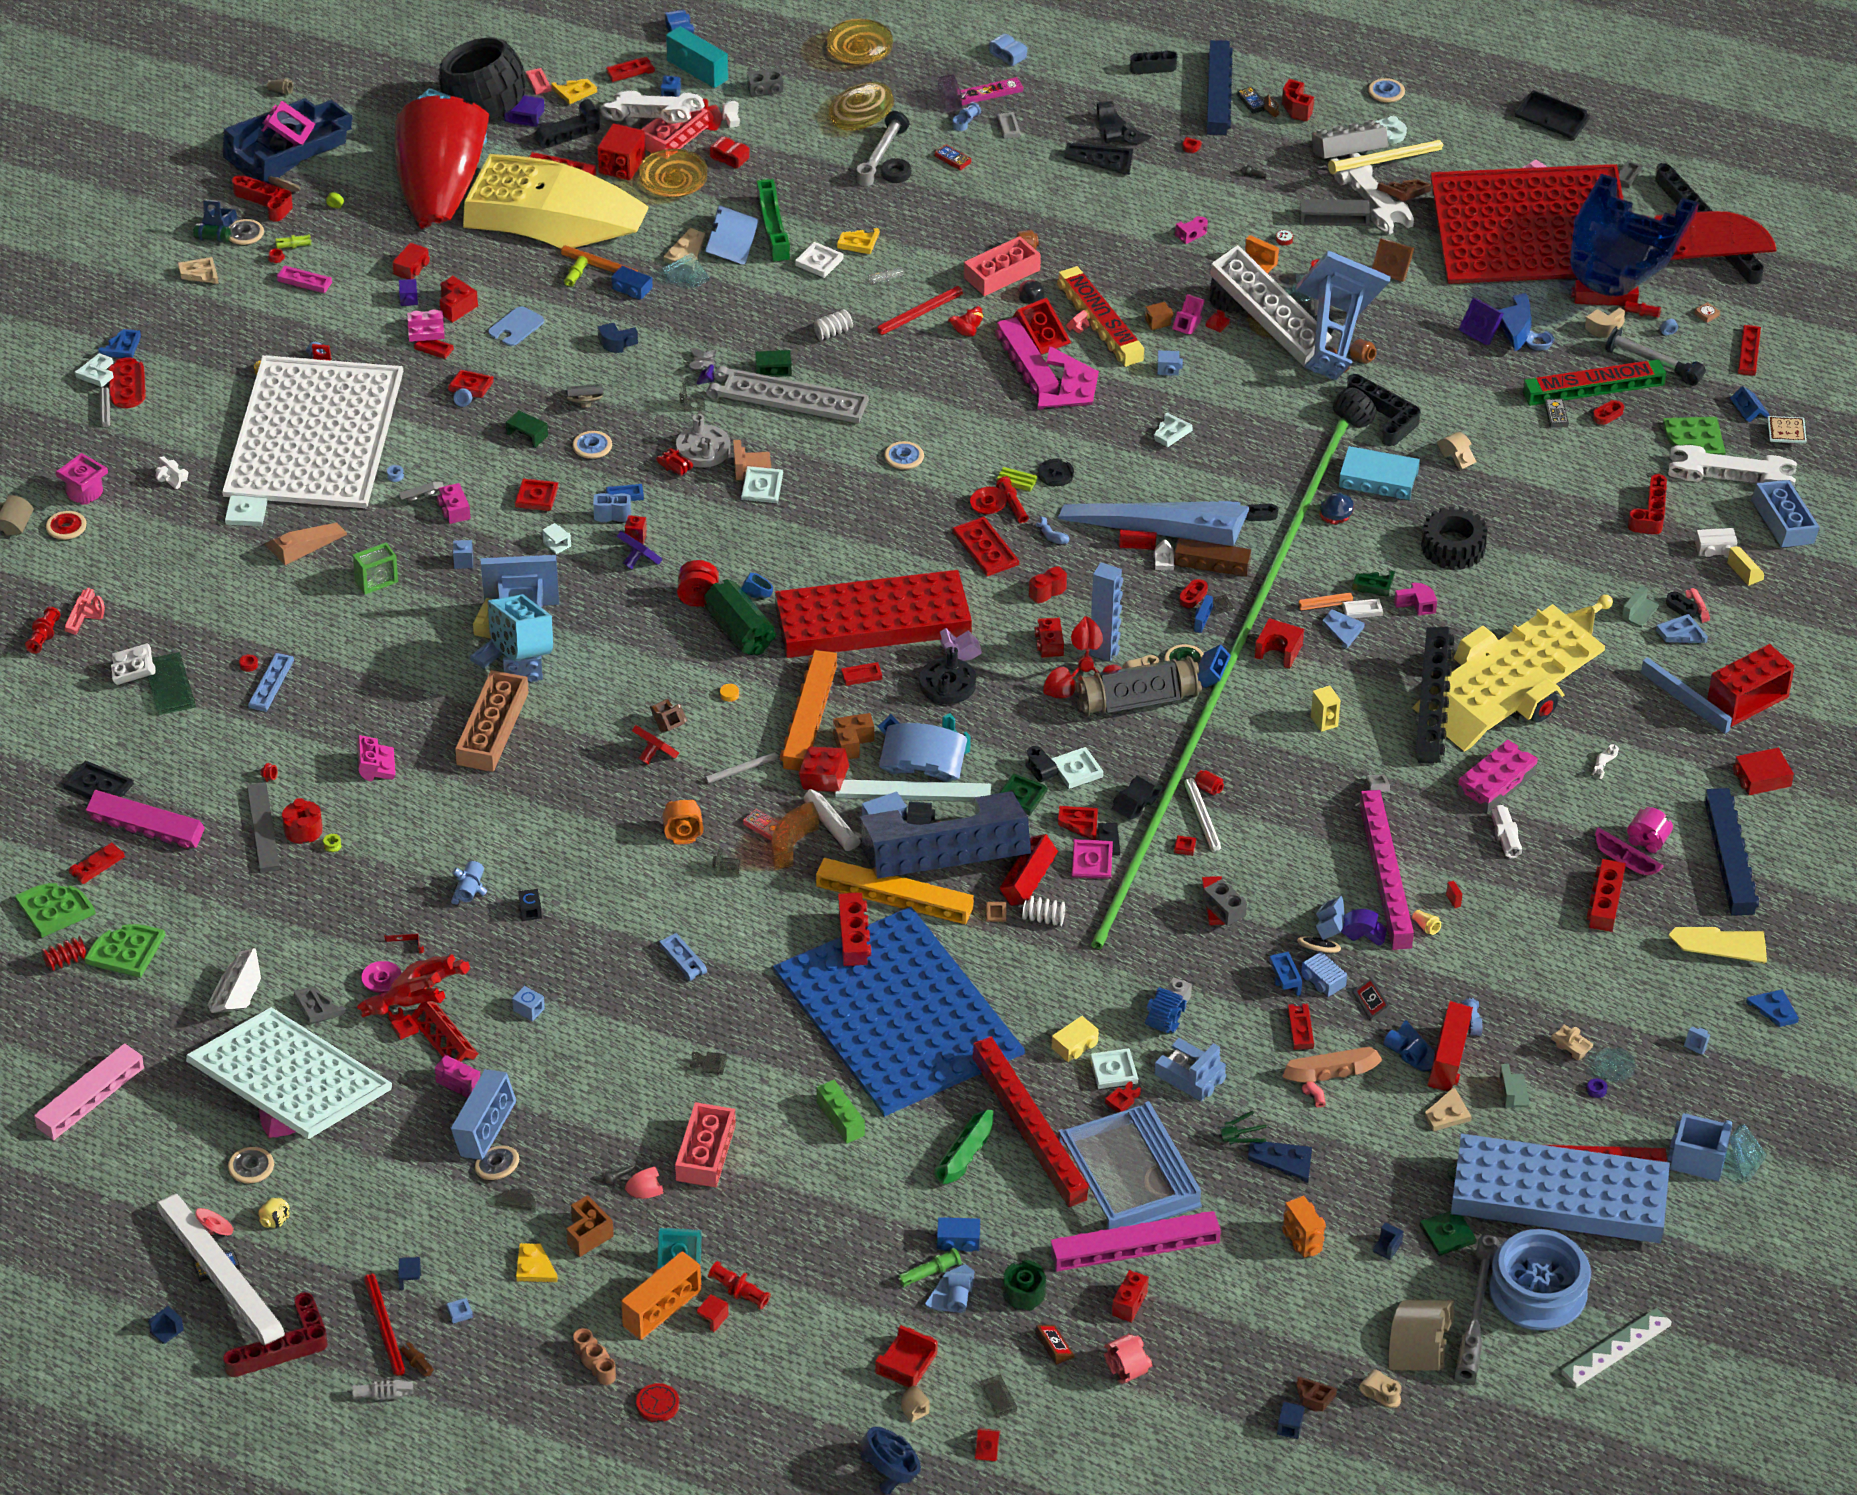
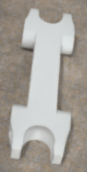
[600,91,705,123]
[1330,153,1414,234]
[1668,445,1797,487]

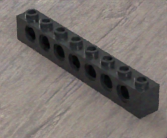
[1416,627,1454,763]

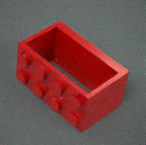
[1707,644,1795,727]

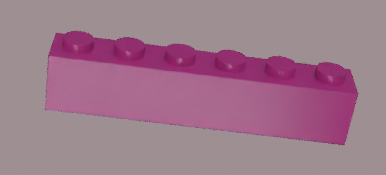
[995,317,1059,400]
[86,790,205,849]

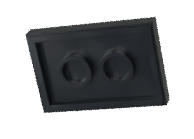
[63,760,134,800]

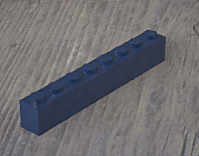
[1207,40,1233,136]
[1704,788,1759,916]

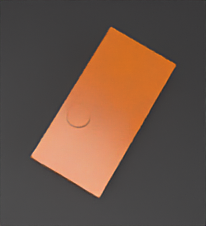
[621,1251,701,1340]

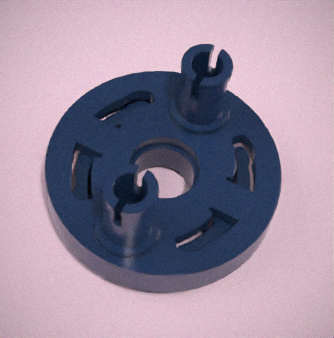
[859,1427,921,1495]

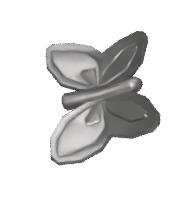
[689,348,718,370]

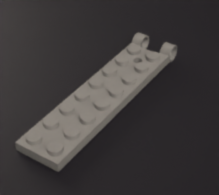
[706,366,869,423]

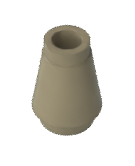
[267,78,293,95]

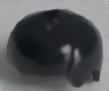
[1019,279,1045,304]

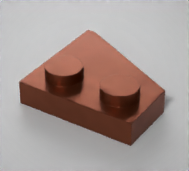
[1296,1376,1337,1412]

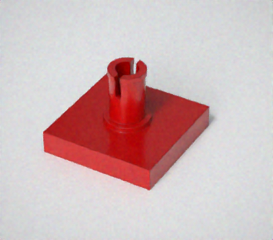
[632,725,679,765]

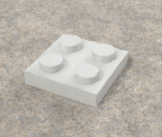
[795,242,843,278]

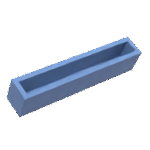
[1090,563,1123,662]

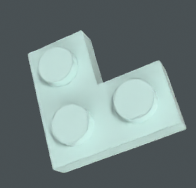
[75,353,114,387]

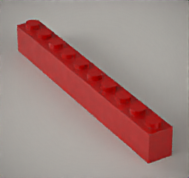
[972,1036,1089,1207]

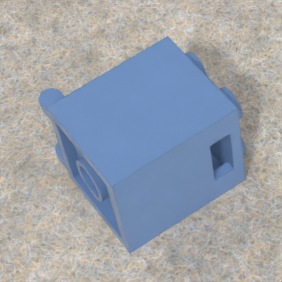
[1668,1113,1732,1181]

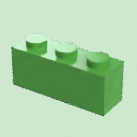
[816,1079,865,1143]

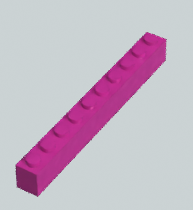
[1360,790,1414,950]

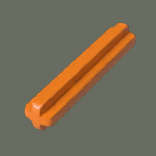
[1298,593,1353,611]

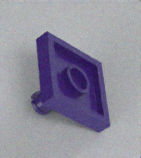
[1458,298,1504,345]
[617,531,662,569]

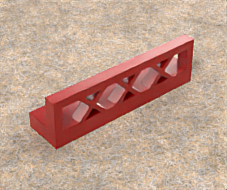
[411,1001,479,1062]

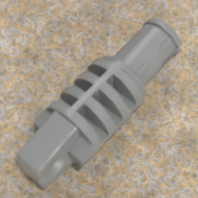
[352,1380,413,1401]

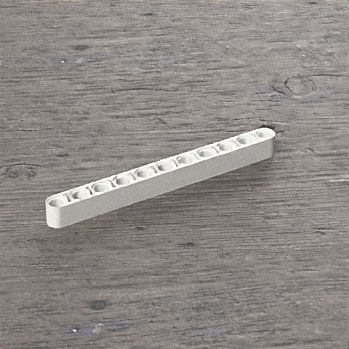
[157,1193,284,1345]

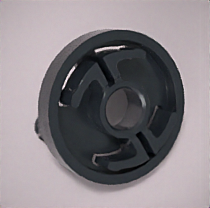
[920,647,976,704]

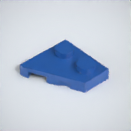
[98,329,141,358]
[1746,989,1799,1027]

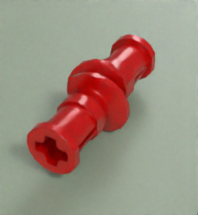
[25,607,60,654]
[708,1261,771,1310]

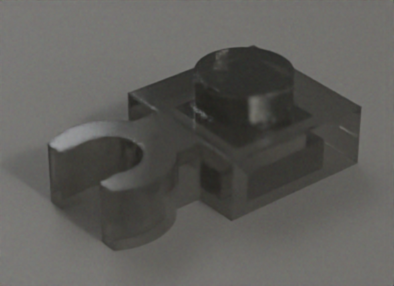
[689,1052,727,1075]

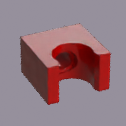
[1255,618,1304,669]

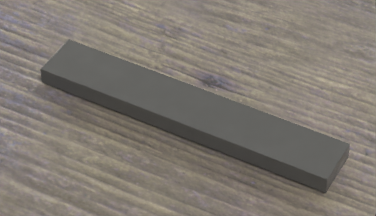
[247,782,280,873]

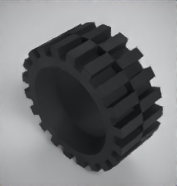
[1421,507,1488,570]

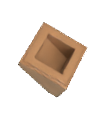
[986,902,1006,922]

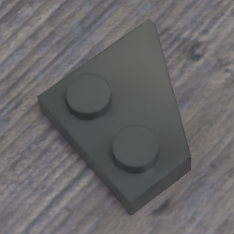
[294,987,346,1024]

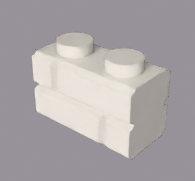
[1695,528,1737,557]

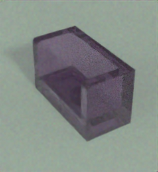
[938,74,962,112]

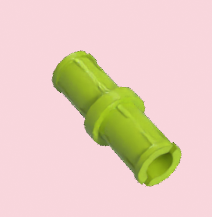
[275,234,311,249]
[564,256,588,287]

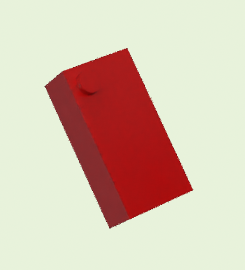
[1427,1001,1473,1092]

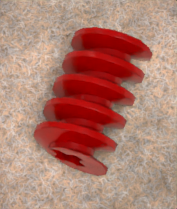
[41,936,86,971]

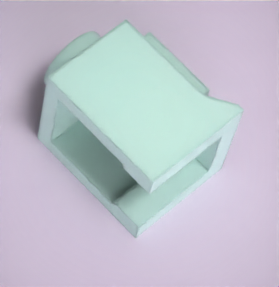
[542,523,571,554]

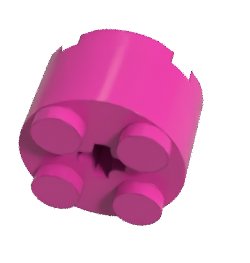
[1627,807,1673,853]

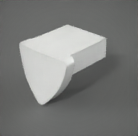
[1153,540,1175,570]

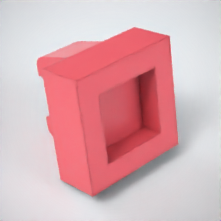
[1066,310,1090,334]

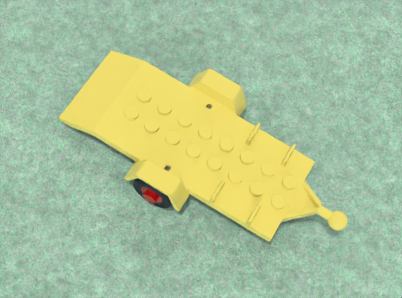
[1412,595,1613,752]

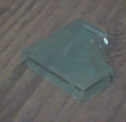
[662,253,710,288]

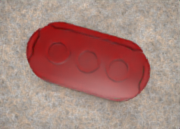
[108,357,146,408]

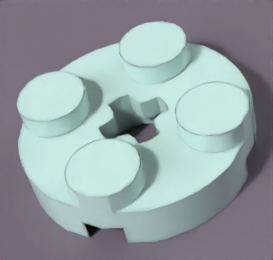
[1375,116,1407,144]

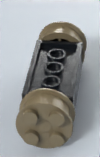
[1074,656,1202,717]

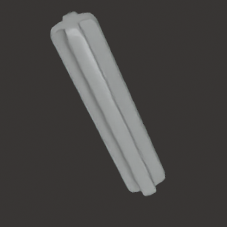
[100,387,110,428]

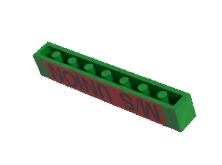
[1523,359,1666,406]

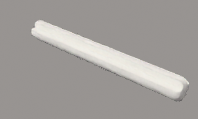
[1184,778,1221,852]

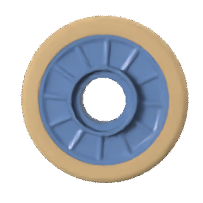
[1368,78,1405,103]
[572,431,612,459]
[884,441,924,469]

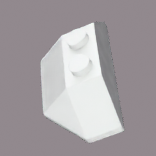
[208,948,261,1013]

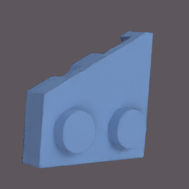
[1656,614,1708,643]

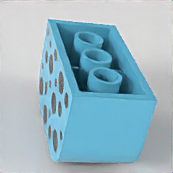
[488,594,553,661]

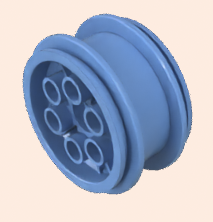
[1489,1229,1591,1331]

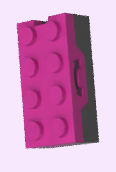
[1457,739,1538,813]

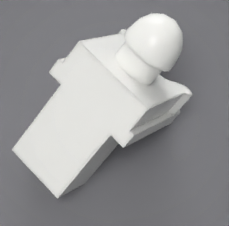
[722,101,740,128]

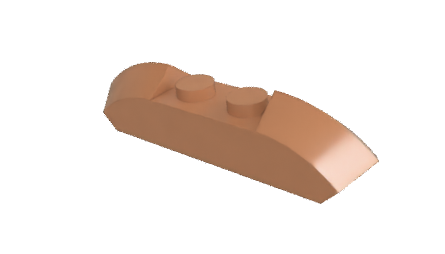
[1282,1047,1382,1083]

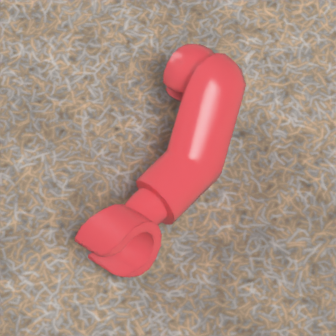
[1685,588,1710,623]

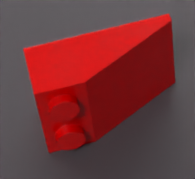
[1012,298,1071,355]

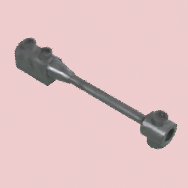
[1454,1235,1499,1385]

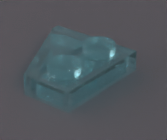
[1729,1124,1767,1182]

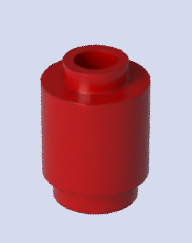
[1194,770,1224,795]

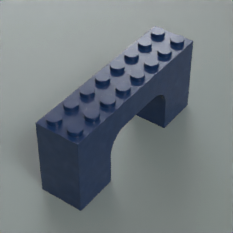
[860,791,1031,879]

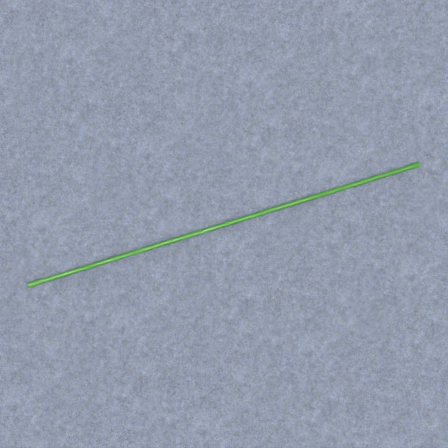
[1091,419,1348,949]

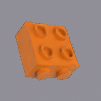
[1282,1196,1326,1258]

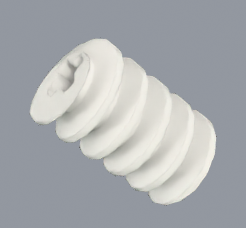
[814,309,853,341]
[1022,896,1065,926]

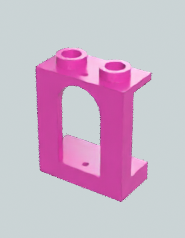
[262,101,315,148]

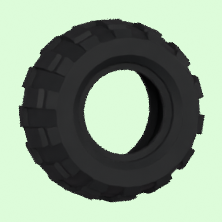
[438,37,526,120]

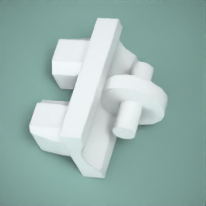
[156,456,188,489]

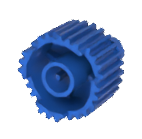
[1145,987,1187,1033]

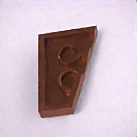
[1377,179,1432,201]

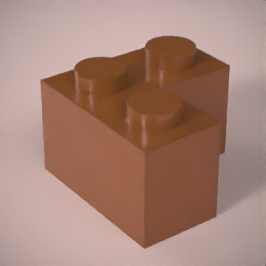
[833,713,874,760]
[566,1195,614,1257]

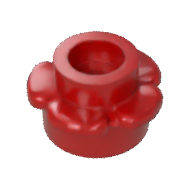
[268,248,285,264]
[261,763,278,782]

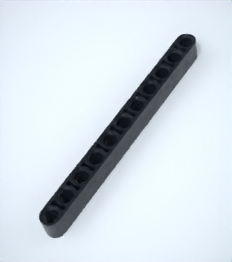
[1655,163,1764,284]

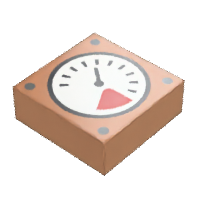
[1695,302,1720,323]

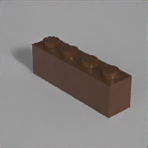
[1174,538,1252,577]

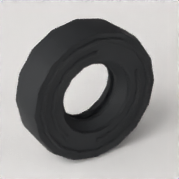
[881,158,911,183]

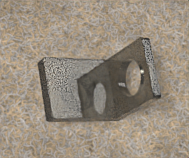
[679,383,705,412]

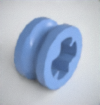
[387,465,404,482]

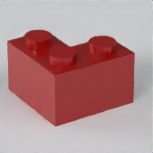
[439,276,478,323]

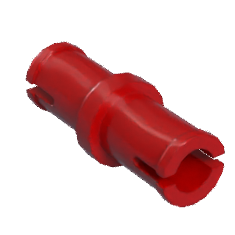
[1624,301,1661,318]

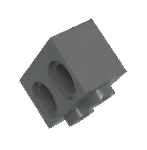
[747,68,783,97]
[1203,879,1247,926]

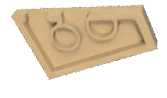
[663,228,705,272]

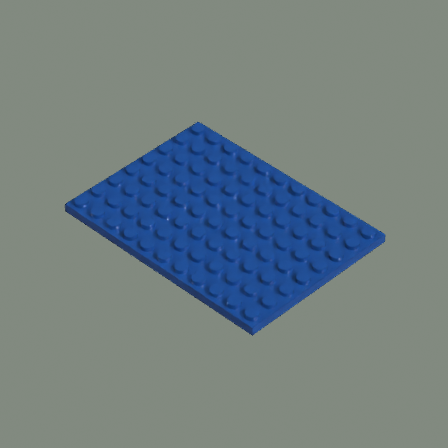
[773,907,1025,1117]

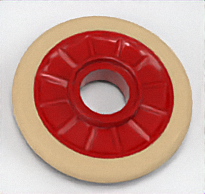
[46,511,86,540]

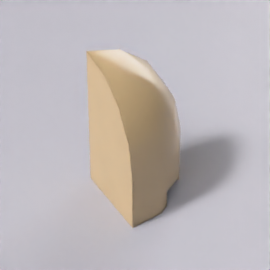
[901,1385,930,1423]

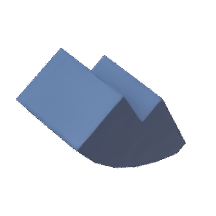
[1316,896,1344,940]

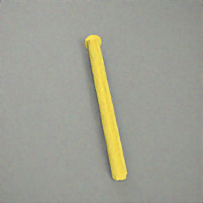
[1328,140,1443,174]

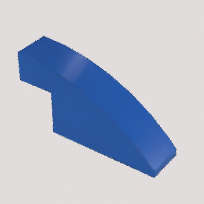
[1498,293,1532,351]

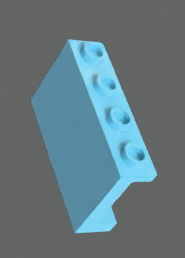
[1339,446,1420,500]

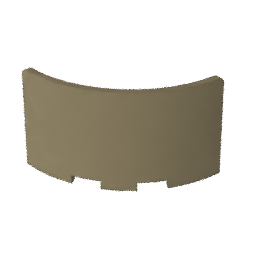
[1389,1300,1455,1370]

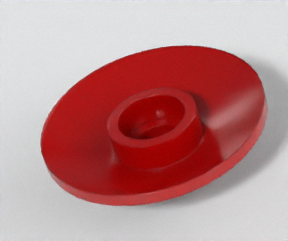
[970,486,1007,514]

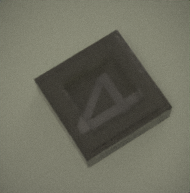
[1212,594,1233,615]

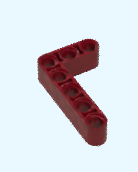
[223,1292,328,1377]

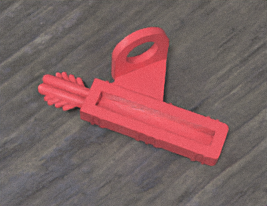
[65,588,105,635]

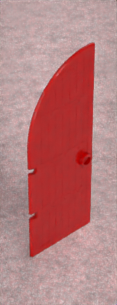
[1627,211,1777,262]

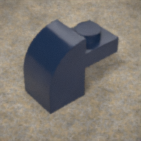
[597,323,638,353]

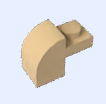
[1585,308,1625,338]
[1437,432,1476,470]

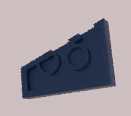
[1248,1142,1312,1183]

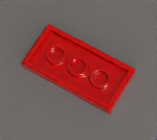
[952,517,1020,577]

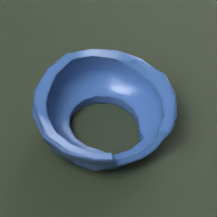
[1526,331,1554,351]

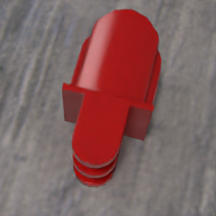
[656,448,693,476]

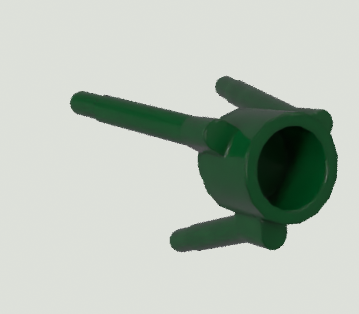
[1220,1111,1267,1144]

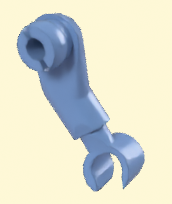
[1036,516,1069,544]

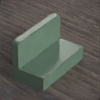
[1622,585,1659,627]
[1499,1064,1530,1108]

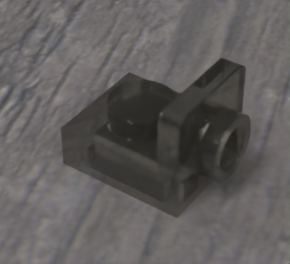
[712,849,740,878]

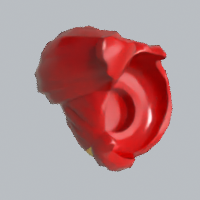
[948,306,983,337]

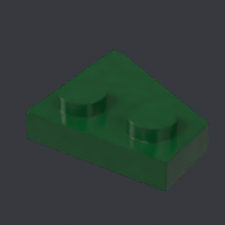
[1352,571,1395,596]

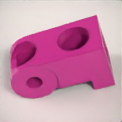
[1175,216,1208,244]

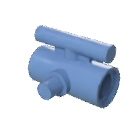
[451,861,487,905]

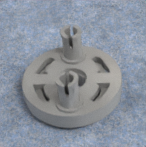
[676,414,730,468]

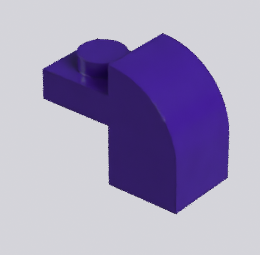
[1341,909,1387,946]

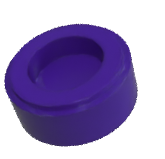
[1586,1078,1607,1098]

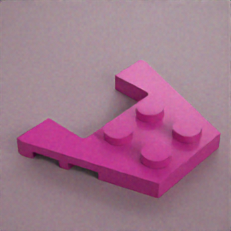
[1037,347,1099,410]

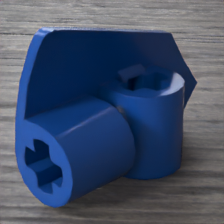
[1384,1020,1435,1072]

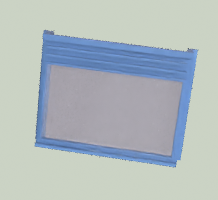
[1058,1101,1202,1230]

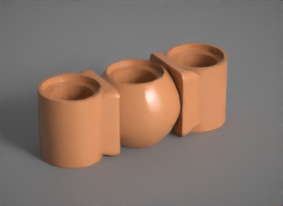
[573,1328,616,1385]

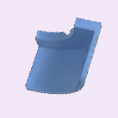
[705,205,758,264]
[879,723,967,782]

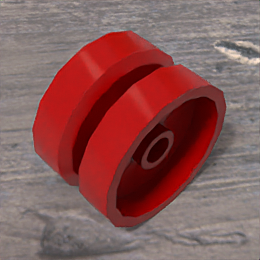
[677,560,719,607]

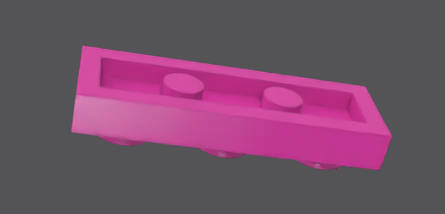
[277,265,332,293]

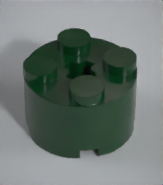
[1003,1260,1046,1311]

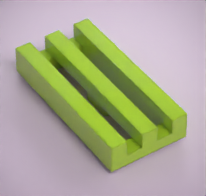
[997,467,1037,492]

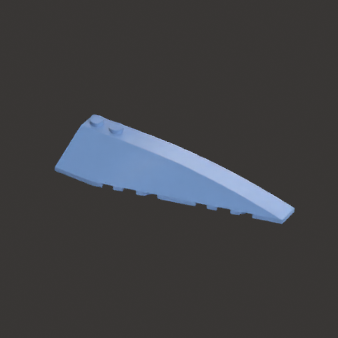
[1058,501,1249,546]

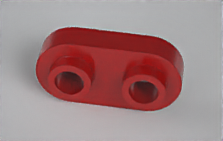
[1593,400,1624,425]
[1179,579,1208,608]

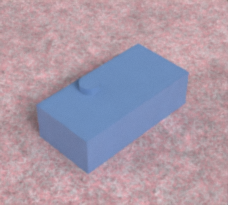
[1751,480,1820,547]
[451,1069,516,1160]

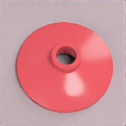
[195,1208,233,1235]

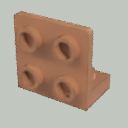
[733,440,771,480]

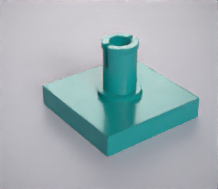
[657,1228,702,1269]

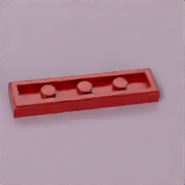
[1738,325,1761,376]

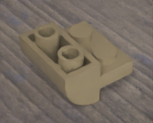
[0,495,34,536]

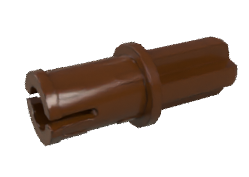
[401,1342,434,1377]

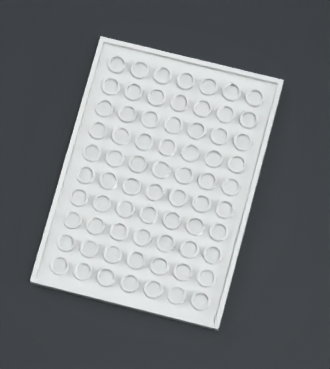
[223,355,403,508]

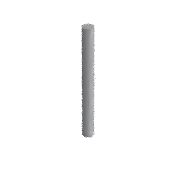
[705,752,778,784]

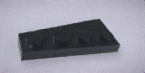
[1064,143,1133,175]

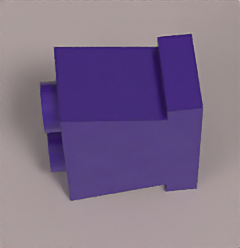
[504,95,545,127]

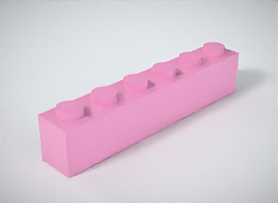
[34,1044,144,1140]

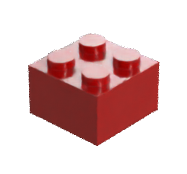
[799,747,849,792]

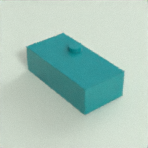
[666,26,728,88]

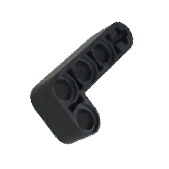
[534,99,600,149]

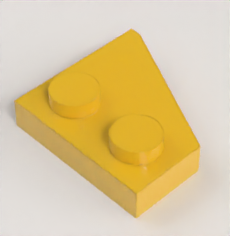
[837,228,879,254]

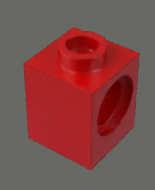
[625,515,647,545]

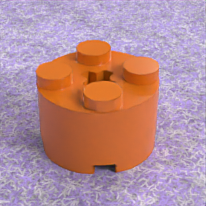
[662,800,704,845]

